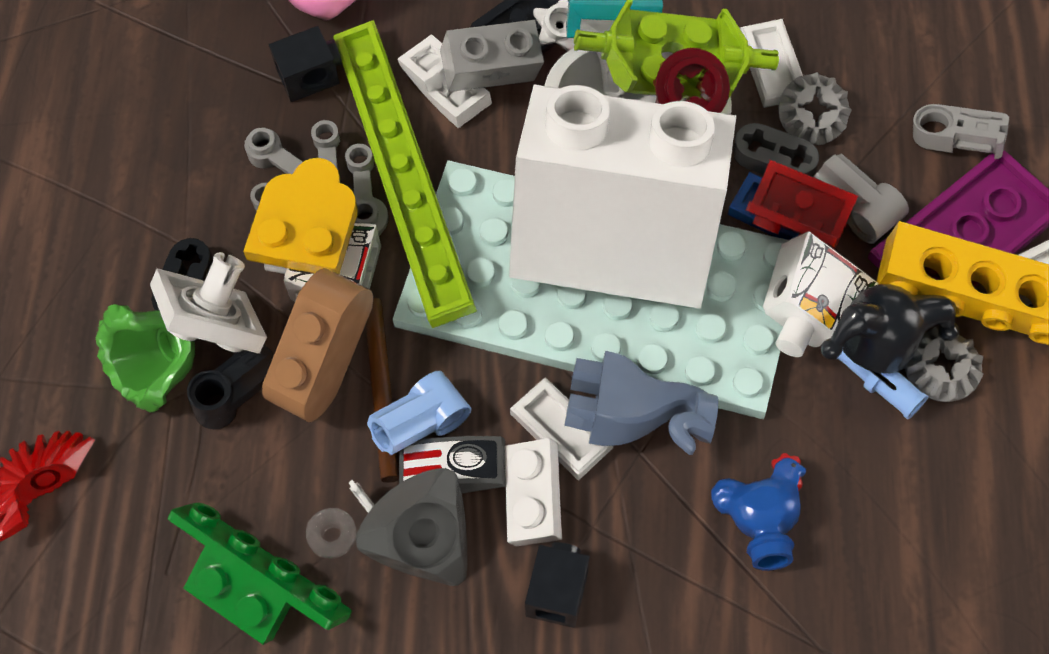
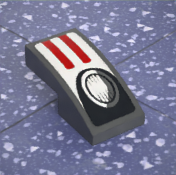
[399,436,506,493]

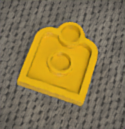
[243,158,358,274]

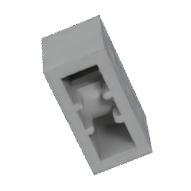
[440,20,544,92]

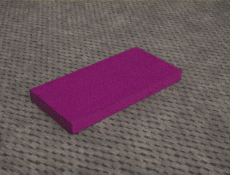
[868,150,1049,288]

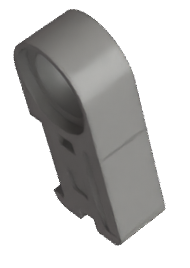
[913,104,1009,159]

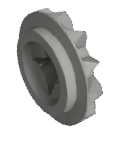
[778,72,852,145]
[905,327,984,402]

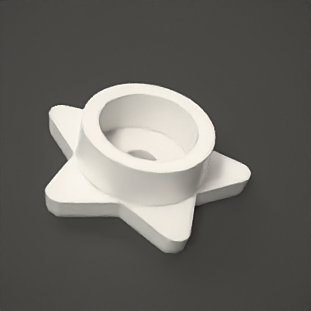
[533,0,575,51]

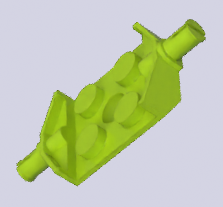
[574,0,779,100]

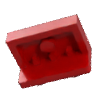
[746,160,858,249]

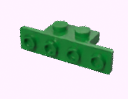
[167,503,352,645]

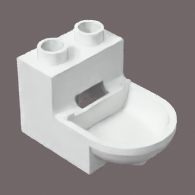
[509,48,736,309]

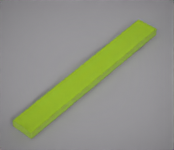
[333,20,477,328]

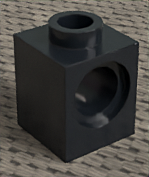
[268,26,342,102]
[525,542,590,628]

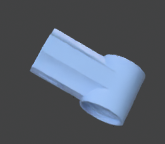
[367,370,472,455]

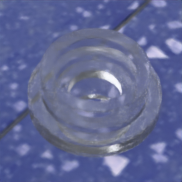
[306,508,357,559]

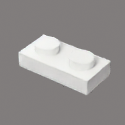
[504,438,562,547]

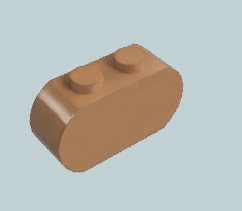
[262,268,373,422]

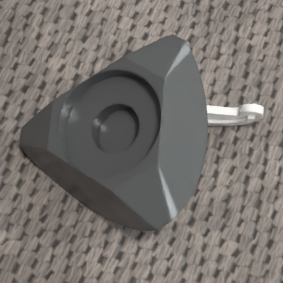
[349,468,467,586]

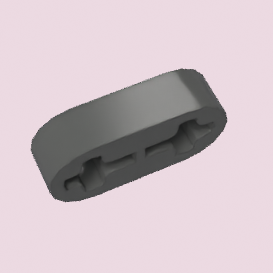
[733,123,819,177]

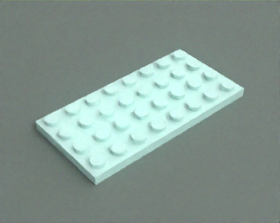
[393,160,789,420]

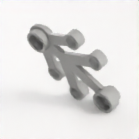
[244,120,389,236]

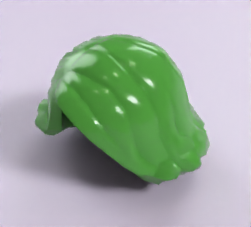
[96,304,195,413]

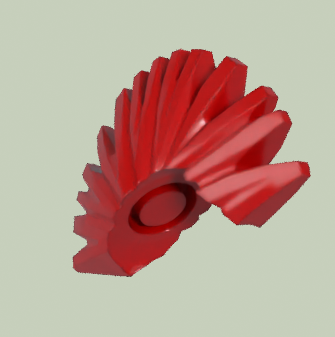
[0,431,95,542]

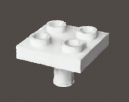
[150,252,267,354]

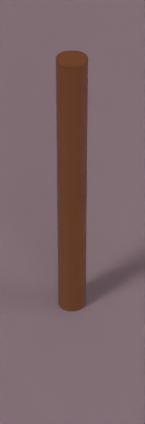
[365,298,399,483]

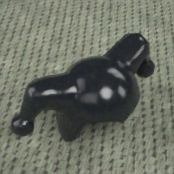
[820,284,959,373]

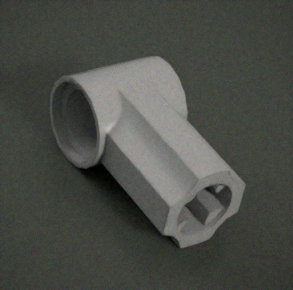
[814,153,909,244]

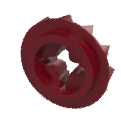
[653,48,730,113]

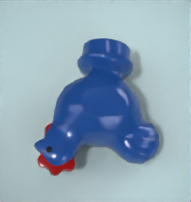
[711,453,806,571]

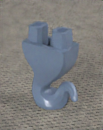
[564,351,718,455]

